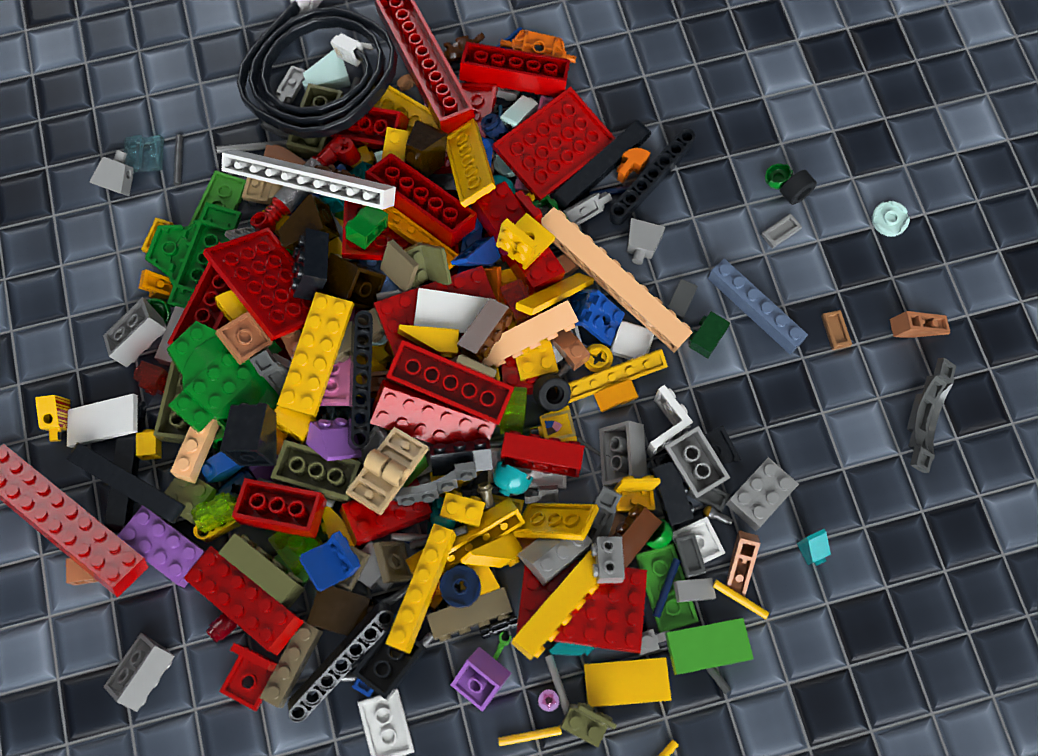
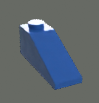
[451,236,501,268]
[202,452,244,483]

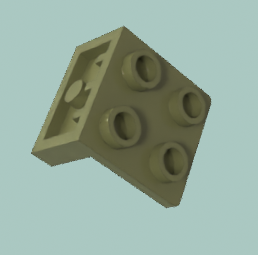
[404,242,452,288]
[560,702,617,748]

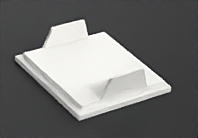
[610,320,654,360]

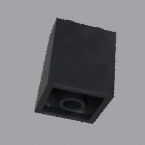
[220,403,277,466]

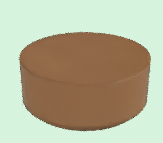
[397,74,415,91]

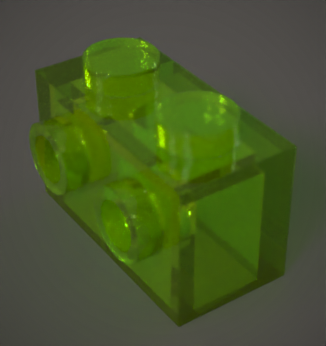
[190,493,236,533]

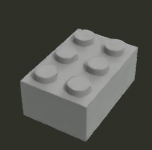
[726,457,799,531]

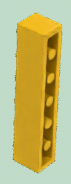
[406,497,525,574]
[386,524,457,654]
[511,550,599,661]

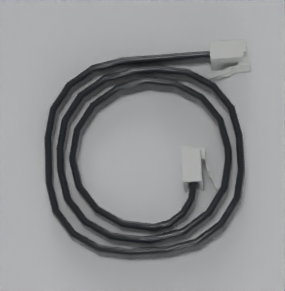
[237,0,398,139]

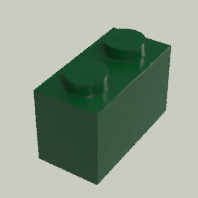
[689,311,730,359]

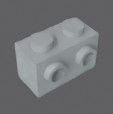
[591,536,625,583]

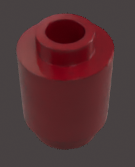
[206,613,238,643]

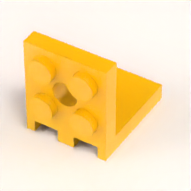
[496,213,556,270]

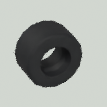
[780,170,817,205]
[533,374,571,411]

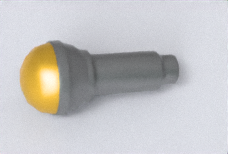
[703,506,733,525]

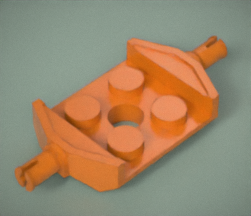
[500,29,577,63]

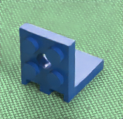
[569,289,625,346]

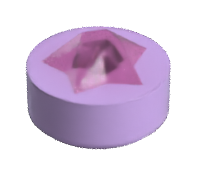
[538,690,559,712]

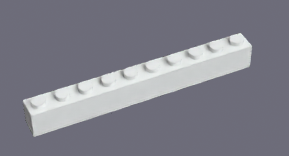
[222,150,396,210]

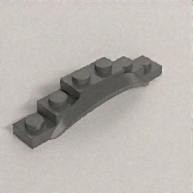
[249,348,322,447]
[907,358,956,473]
[352,461,477,506]
[577,485,622,561]

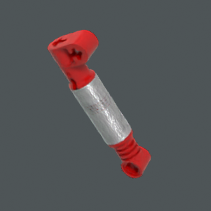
[250,134,361,233]

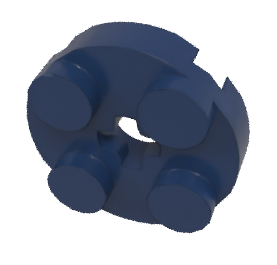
[440,565,481,608]

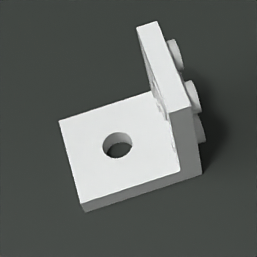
[646,385,693,458]

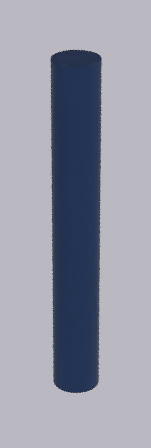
[589,185,643,196]
[652,558,681,618]

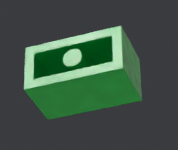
[345,206,388,250]

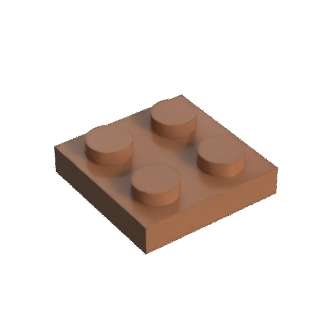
[215,311,273,365]

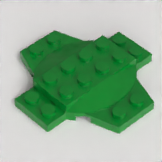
[145,202,242,308]
[167,321,282,434]

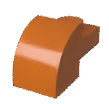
[617,148,651,184]

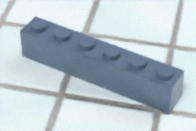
[708,258,808,354]

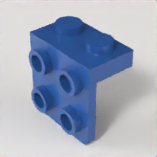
[299,531,361,591]

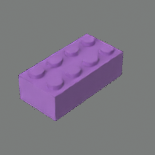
[117,506,206,588]

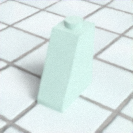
[302,50,351,91]
[500,95,538,131]

